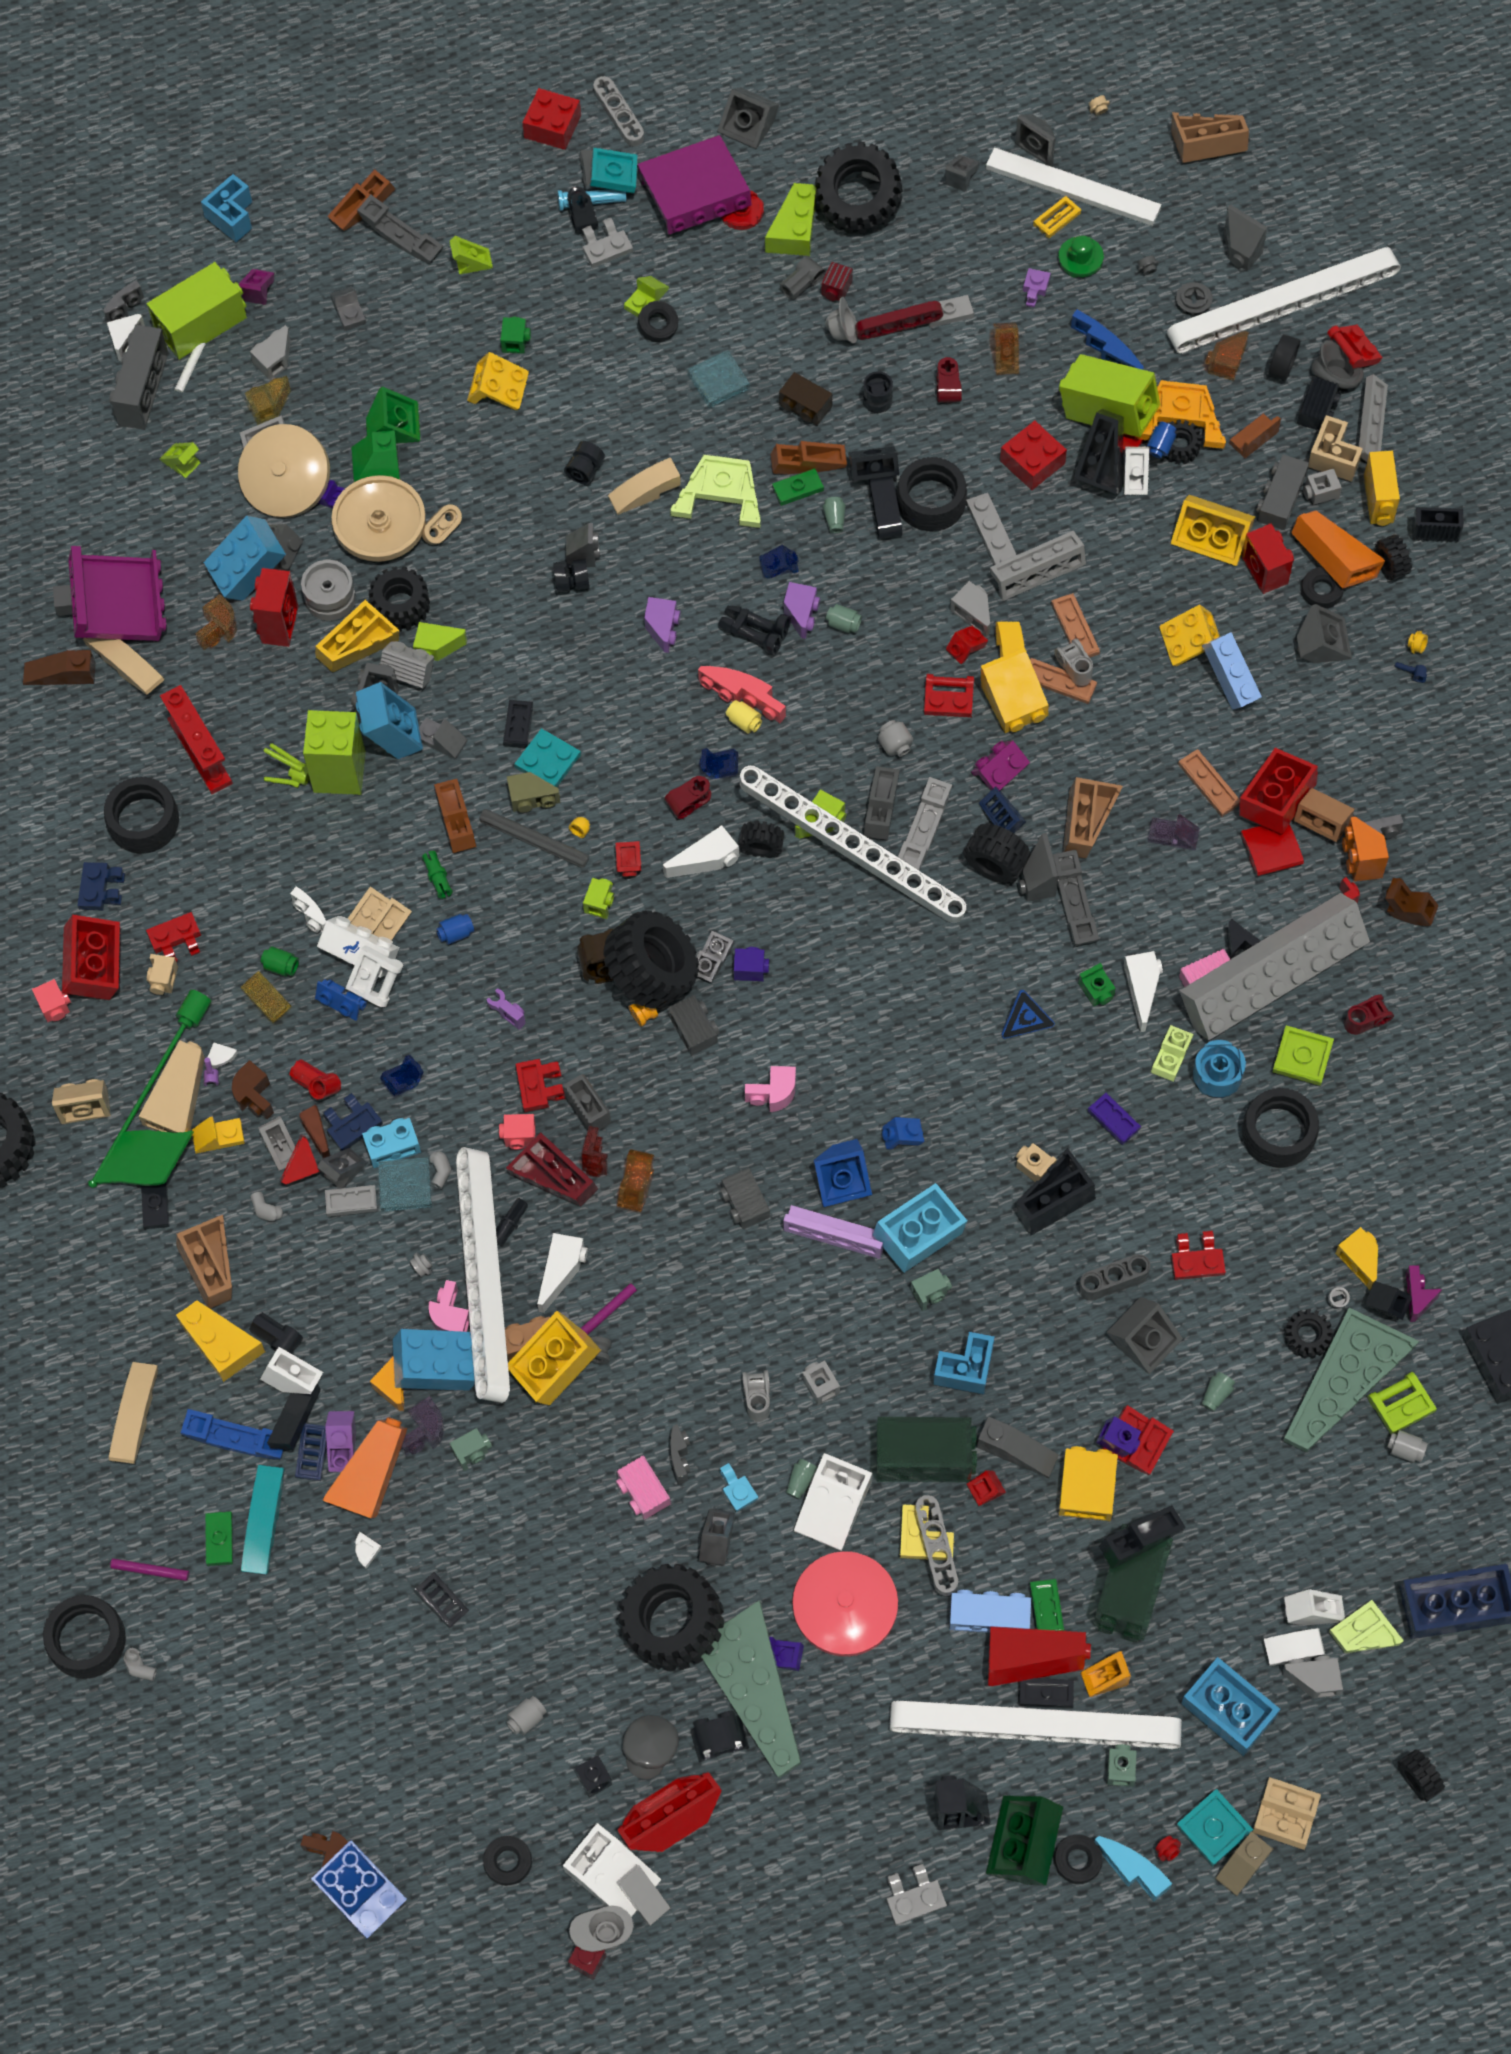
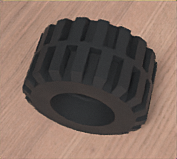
[369,566,430,632]
[963,823,1031,884]

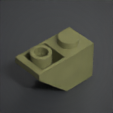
[506,772,560,813]

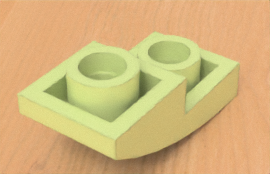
[1151,1025,1194,1082]

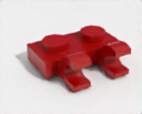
[146,912,201,962]
[516,1059,566,1112]
[1171,1231,1226,1280]

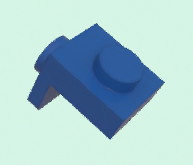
[882,1117,924,1150]

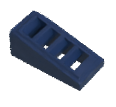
[979,786,1026,834]
[295,1423,327,1481]

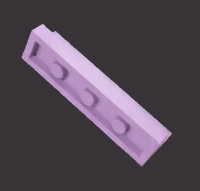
[784,1205,884,1259]

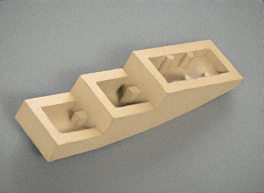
[83,638,164,695]
[109,1362,158,1464]

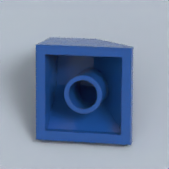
[813,1139,872,1207]

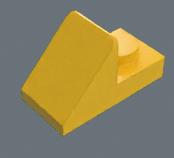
[192,1116,245,1154]

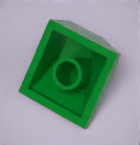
[366,387,420,444]
[351,430,400,482]

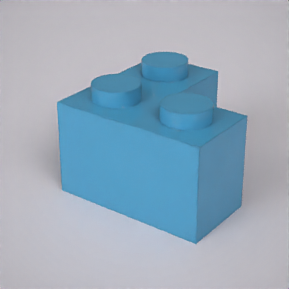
[201,174,252,242]
[934,1332,994,1394]

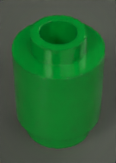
[261,946,299,977]

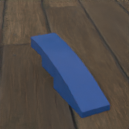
[1071,309,1144,370]

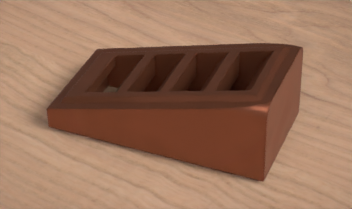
[299,1105,330,1159]

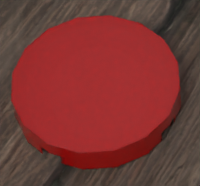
[721,191,764,230]

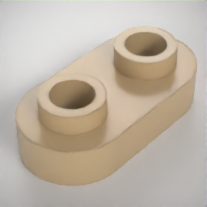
[422,504,462,545]

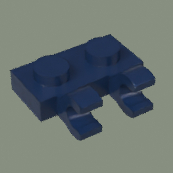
[77,862,125,911]
[323,1093,383,1151]

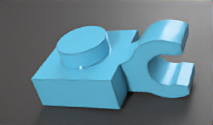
[720,1463,758,1512]

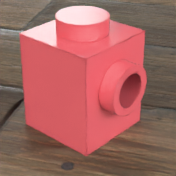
[32,979,71,1023]
[499,1114,536,1150]

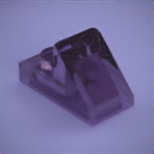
[1148,814,1200,851]

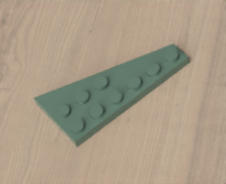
[701,1600,802,1778]

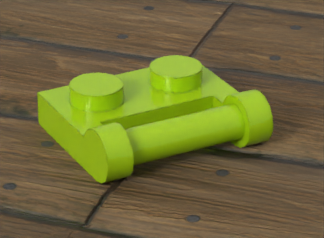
[1367,1372,1437,1434]

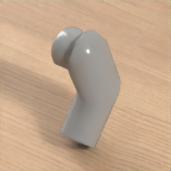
[429,1151,451,1189]
[250,1192,283,1221]
[123,1648,157,1681]

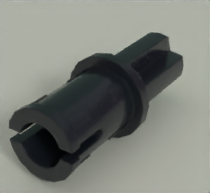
[496,1198,528,1246]

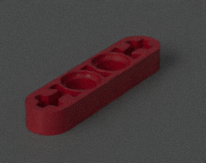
[855,301,944,340]

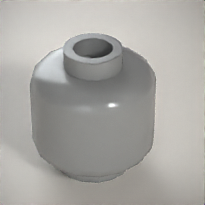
[878,720,913,757]

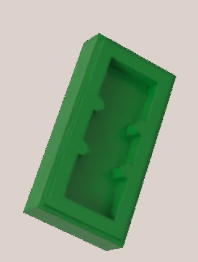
[772,469,824,506]
[205,1512,233,1566]
[1030,1579,1064,1631]

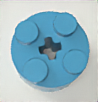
[1193,1040,1246,1097]

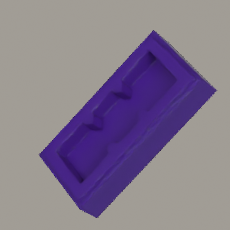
[1088,1093,1141,1145]

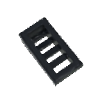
[413,1572,469,1629]

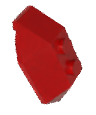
[617,1772,722,1852]

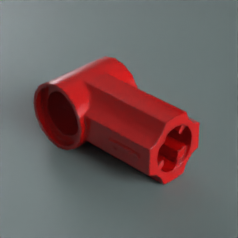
[289,1059,341,1100]

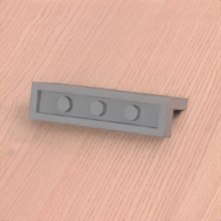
[990,531,1086,601]

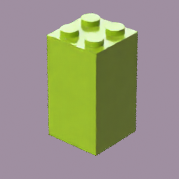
[146,262,247,360]
[1059,354,1160,437]
[303,710,366,795]

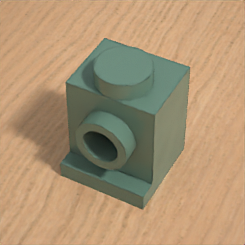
[911,1269,952,1311]
[450,1428,492,1471]
[1107,1744,1137,1787]

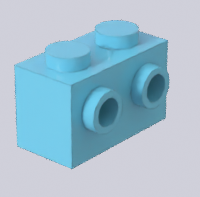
[362,1118,421,1168]

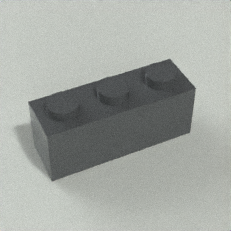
[1256,454,1309,531]

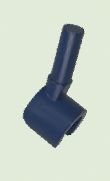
[1395,662,1427,683]

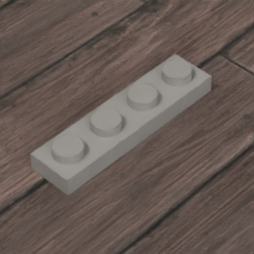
[1359,374,1388,462]
[966,493,1016,565]

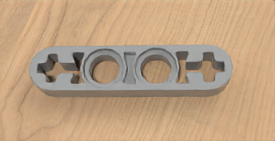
[593,76,644,146]
[916,1495,958,1596]

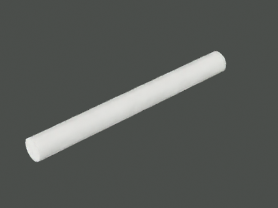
[174,343,206,393]

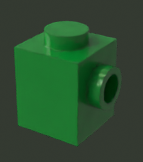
[500,317,531,354]

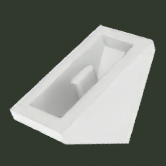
[107,314,145,361]

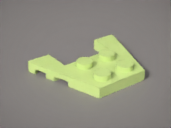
[670,455,761,528]

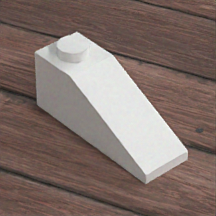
[663,826,739,878]
[1124,951,1163,1032]
[537,1233,588,1313]

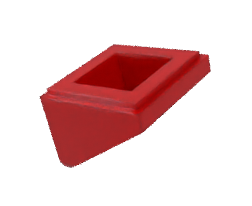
[967,1470,1006,1506]

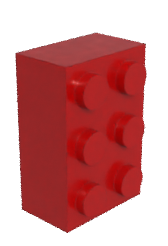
[250,568,299,647]
[1239,748,1318,834]
[62,914,120,1000]

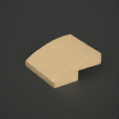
[347,887,412,940]
[1253,1777,1321,1850]

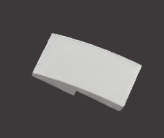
[290,886,326,933]
[1264,1628,1325,1666]

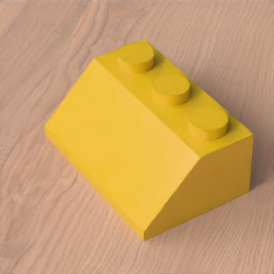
[1170,495,1255,566]
[508,1311,601,1405]

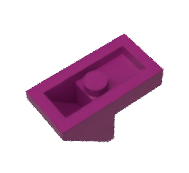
[239,269,274,305]
[1406,1265,1442,1322]

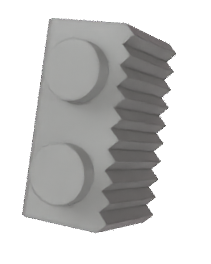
[380,641,434,689]

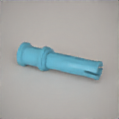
[558,189,626,211]

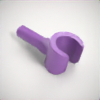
[204,1058,219,1086]

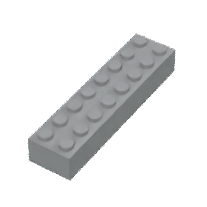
[1180,893,1370,1040]

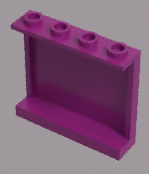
[637,135,752,235]
[68,546,166,641]

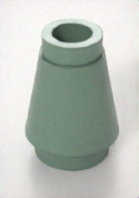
[823,497,846,533]
[1201,1372,1235,1412]
[786,1459,818,1499]

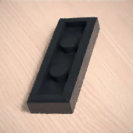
[267,1384,321,1450]

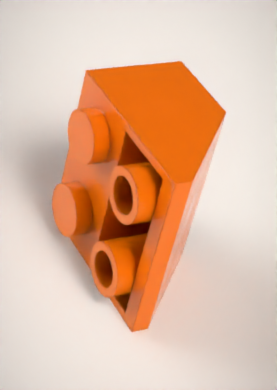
[1342,817,1389,881]

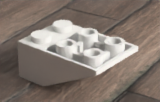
[794,1453,872,1551]
[563,1823,661,1917]

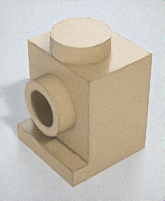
[147,954,178,995]
[1016,1143,1057,1182]

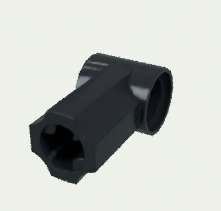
[249,1312,303,1354]

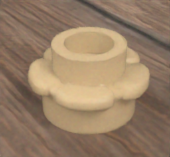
[1088,96,1110,116]

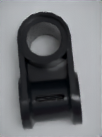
[567,187,598,233]

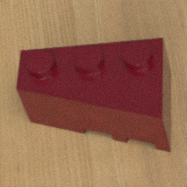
[506,1132,598,1207]

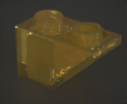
[244,375,291,425]

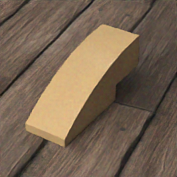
[608,457,681,515]

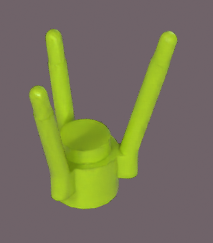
[263,743,310,788]

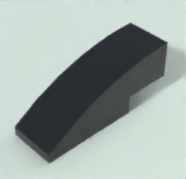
[1098,1505,1186,1569]

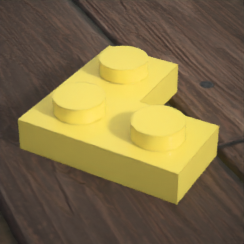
[900,1505,954,1560]

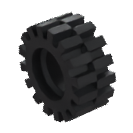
[1162,420,1202,465]
[1374,534,1412,581]
[739,821,784,858]
[1284,1309,1333,1359]
[1397,1749,1445,1802]

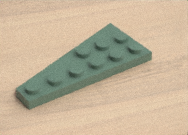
[1283,1308,1419,1452]

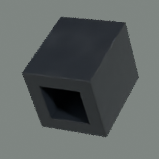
[1365,1281,1412,1320]

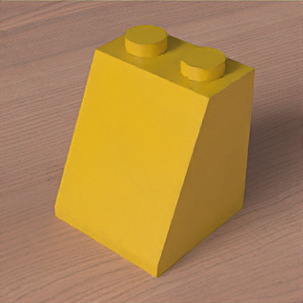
[981,648,1049,733]

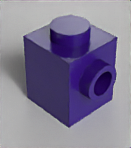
[734,947,769,982]
[1096,1416,1141,1458]

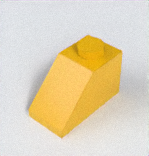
[1335,1227,1378,1290]

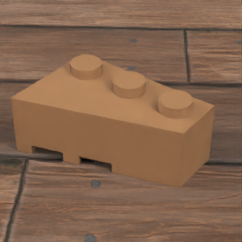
[1171,112,1249,163]
[1063,777,1123,858]
[176,1215,232,1309]

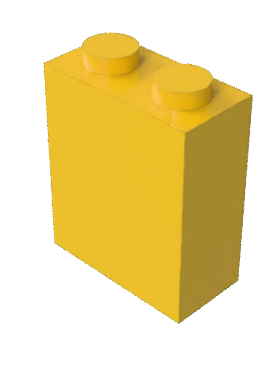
[1364,451,1400,526]
[1059,1446,1118,1521]

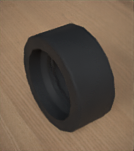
[1269,334,1301,381]

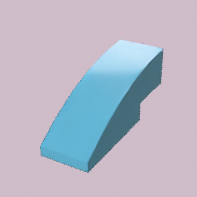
[1094,1836,1172,1902]

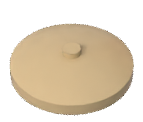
[238,424,330,518]
[332,476,426,561]

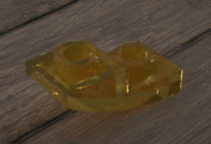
[241,971,292,1023]

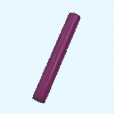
[581,1283,637,1335]
[110,1558,190,1581]

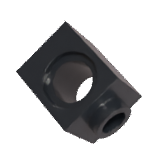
[575,1755,613,1798]

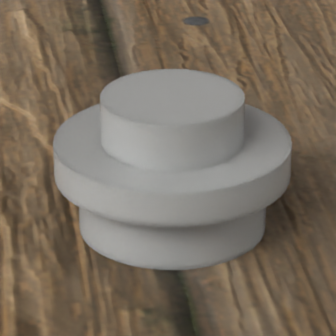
[410,1253,433,1277]

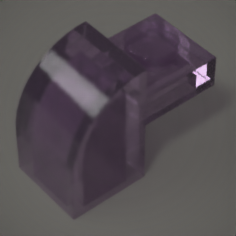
[401,1396,445,1456]

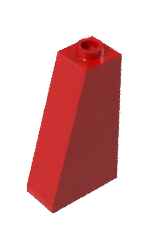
[988,1627,1091,1686]

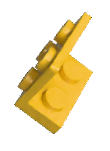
[467,352,529,410]
[1160,605,1220,666]

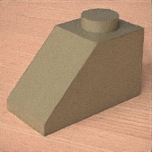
[1215,1831,1273,1896]

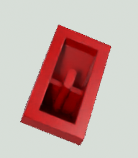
[280,1134,319,1184]

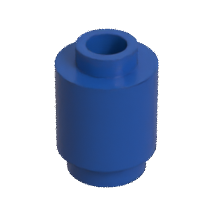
[1146,422,1177,458]
[436,914,474,945]

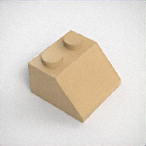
[52,1079,111,1124]

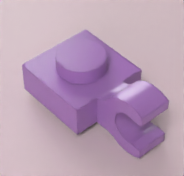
[1023,268,1051,307]
[486,989,526,1030]

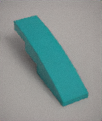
[241,1465,285,1574]

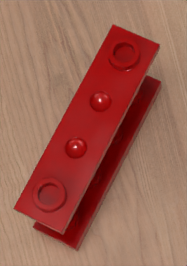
[160,685,233,795]

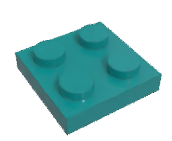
[590,148,637,193]
[514,728,581,787]
[1176,1789,1253,1866]

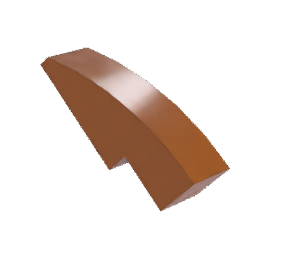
[327,169,396,231]
[771,441,847,474]
[434,779,476,853]

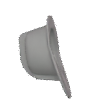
[825,297,858,343]
[569,1906,634,1952]

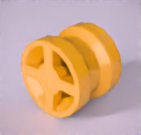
[628,1004,658,1027]

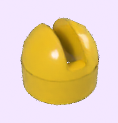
[569,817,590,838]

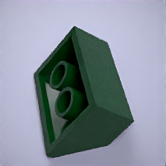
[986,1795,1063,1886]

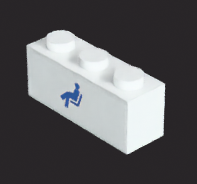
[317,916,400,978]

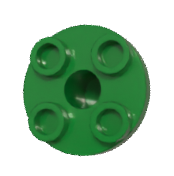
[1058,235,1104,278]

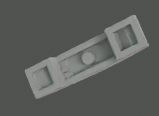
[898,777,952,870]

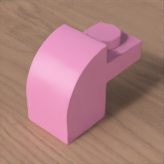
[745,1066,796,1112]
[429,1280,470,1332]

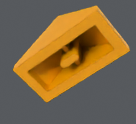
[370,1357,404,1411]
[1081,1651,1131,1697]

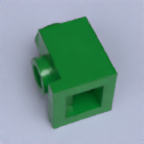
[1078,963,1116,1007]

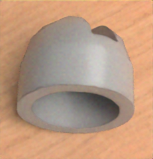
[1328,1287,1350,1308]

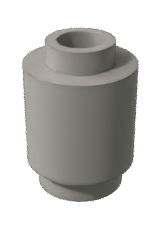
[1387,1430,1428,1463]
[506,1696,546,1735]

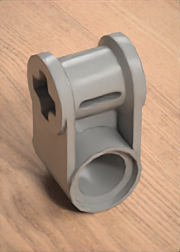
[1054,638,1093,686]
[742,1370,770,1422]

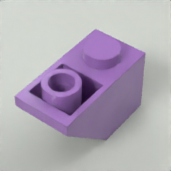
[784,582,820,639]
[644,597,681,653]
[325,1411,356,1472]

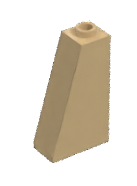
[139,1040,205,1133]

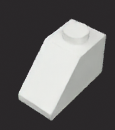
[260,1347,323,1394]
[1284,1589,1345,1626]

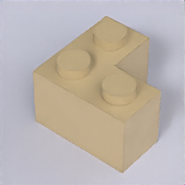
[1309,415,1363,482]

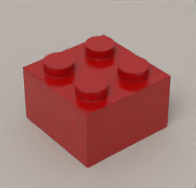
[522,88,581,150]
[1000,421,1067,490]
[1242,523,1294,594]

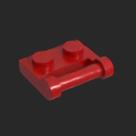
[1327,325,1383,368]
[924,674,974,718]

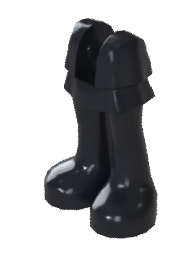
[718,605,791,655]

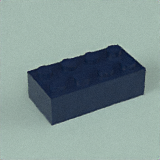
[1399,1564,1511,1639]

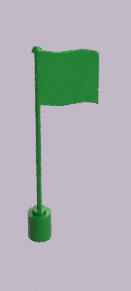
[88,990,212,1188]

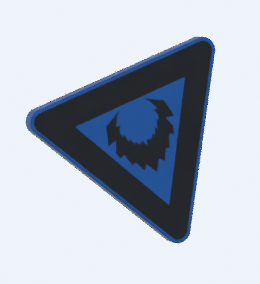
[1001,990,1055,1039]

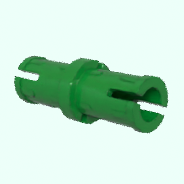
[422,851,453,899]

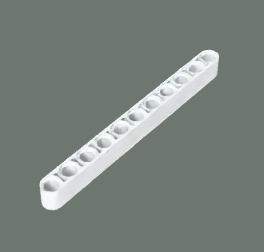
[1167,247,1401,353]
[740,766,966,923]
[456,1147,510,1403]
[890,1701,1182,1749]

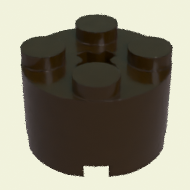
[577,929,614,984]

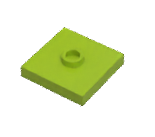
[1273,1025,1334,1086]

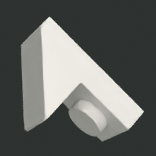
[1123,447,1149,495]

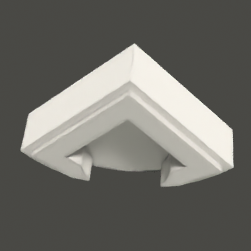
[205,1043,238,1069]
[355,1532,382,1569]

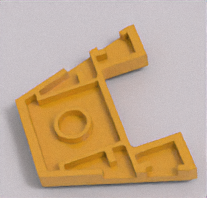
[1135,380,1226,449]

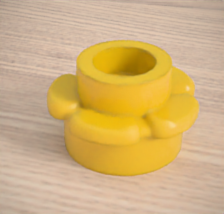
[1408,631,1428,654]

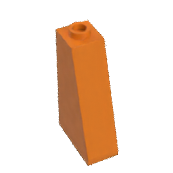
[1291,511,1385,588]
[323,1417,407,1518]

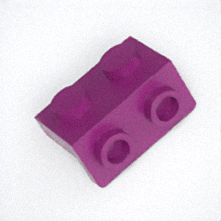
[971,740,1030,790]

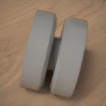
[301,560,356,621]

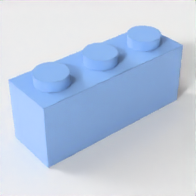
[1202,632,1262,709]
[950,1590,1031,1633]

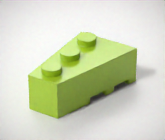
[765,183,816,256]

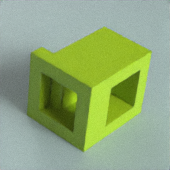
[583,878,614,919]

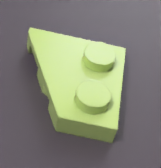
[1329,1600,1403,1653]

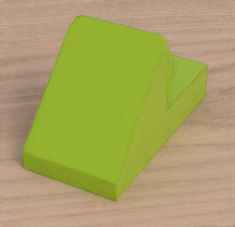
[449,236,493,274]
[624,276,669,317]
[159,442,200,478]

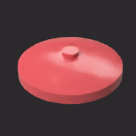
[793,1552,898,1656]

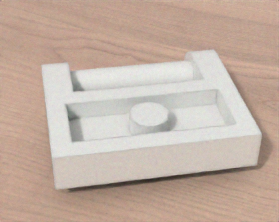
[345,945,403,1007]

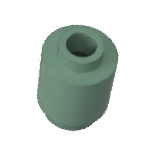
[826,604,862,634]

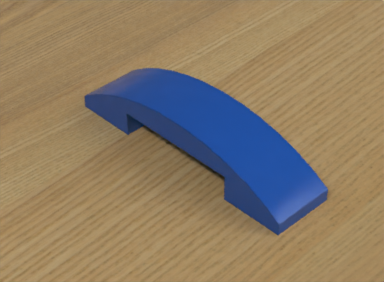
[181,1409,284,1460]

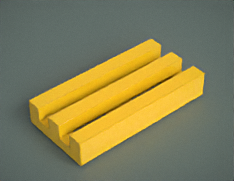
[1033,196,1081,239]

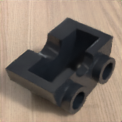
[690,1711,750,1763]

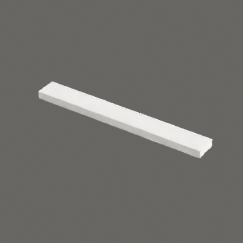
[986,147,1161,226]

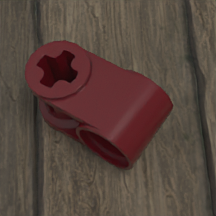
[936,357,962,403]
[664,776,711,819]
[1344,994,1394,1035]

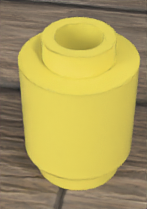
[726,700,762,734]

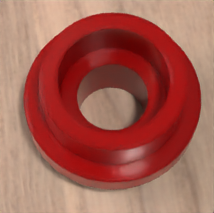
[1155,1836,1181,1861]

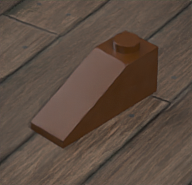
[23,650,96,685]

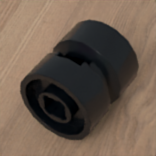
[863,371,893,413]
[564,441,605,485]
[553,558,590,593]

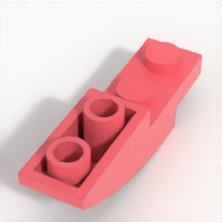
[698,666,786,723]

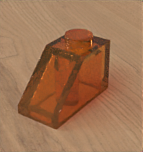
[993,322,1019,374]
[1205,331,1249,381]

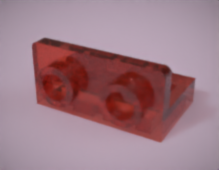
[582,1126,608,1177]

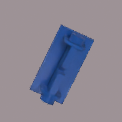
[315,979,367,1021]

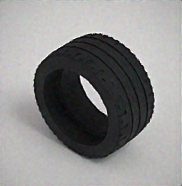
[897,457,967,532]
[104,777,179,854]
[1242,1088,1319,1168]
[43,1595,126,1679]

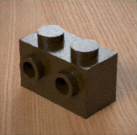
[779,372,833,425]

